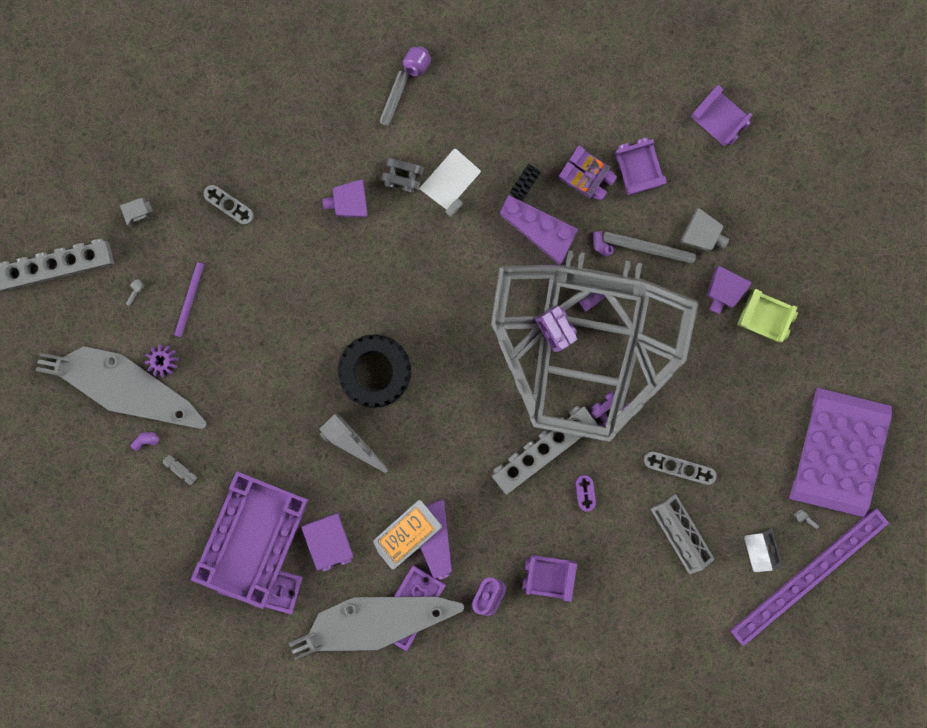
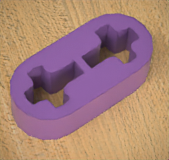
[575,475,596,511]

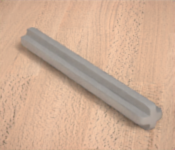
[603,232,696,263]

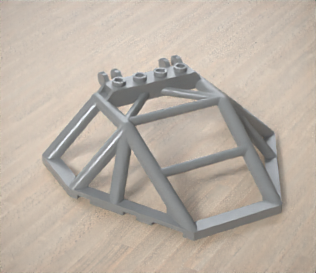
[491,251,698,442]

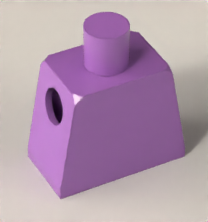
[323,180,368,218]
[706,266,752,315]

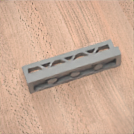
[651,494,714,574]

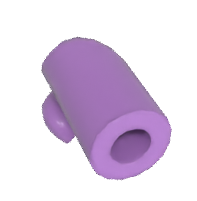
[593,231,614,256]
[130,432,159,451]

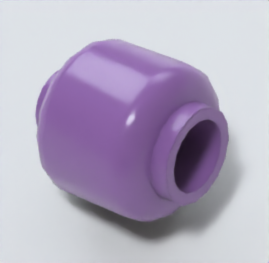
[403,46,431,76]

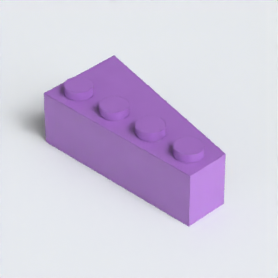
[499,195,578,265]

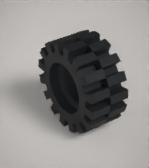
[510,163,541,201]

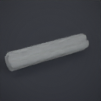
[380,71,409,126]

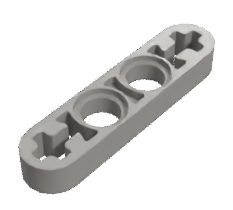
[643,451,717,485]

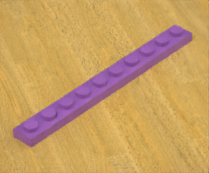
[729,508,889,646]

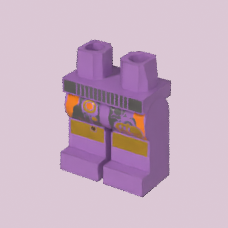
[558,145,617,201]

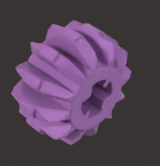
[145,345,179,377]

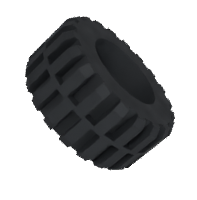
[337,334,412,408]

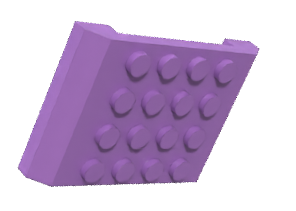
[789,388,892,517]
[191,471,308,609]

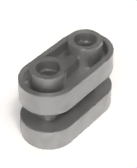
[381,158,424,193]

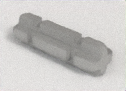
[162,455,197,485]

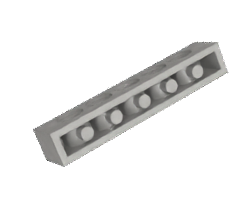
[0,239,114,292]
[492,405,598,495]

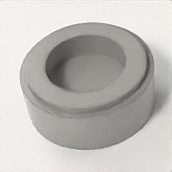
[445,198,463,217]

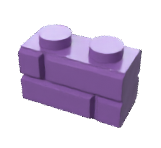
[535,306,578,352]

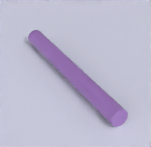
[174,262,204,337]

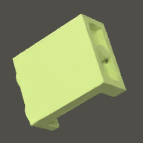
[737,289,798,342]

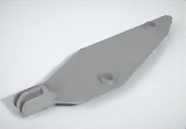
[36,346,206,429]
[288,597,464,660]

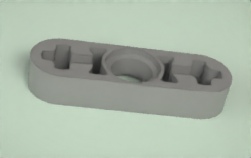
[204,185,254,225]

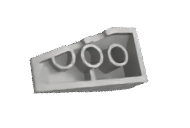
[319,413,389,473]

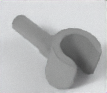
[126,279,144,306]
[794,510,819,530]

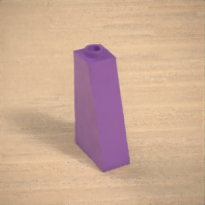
[420,499,452,580]

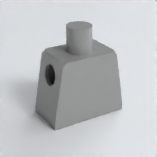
[680,208,729,251]

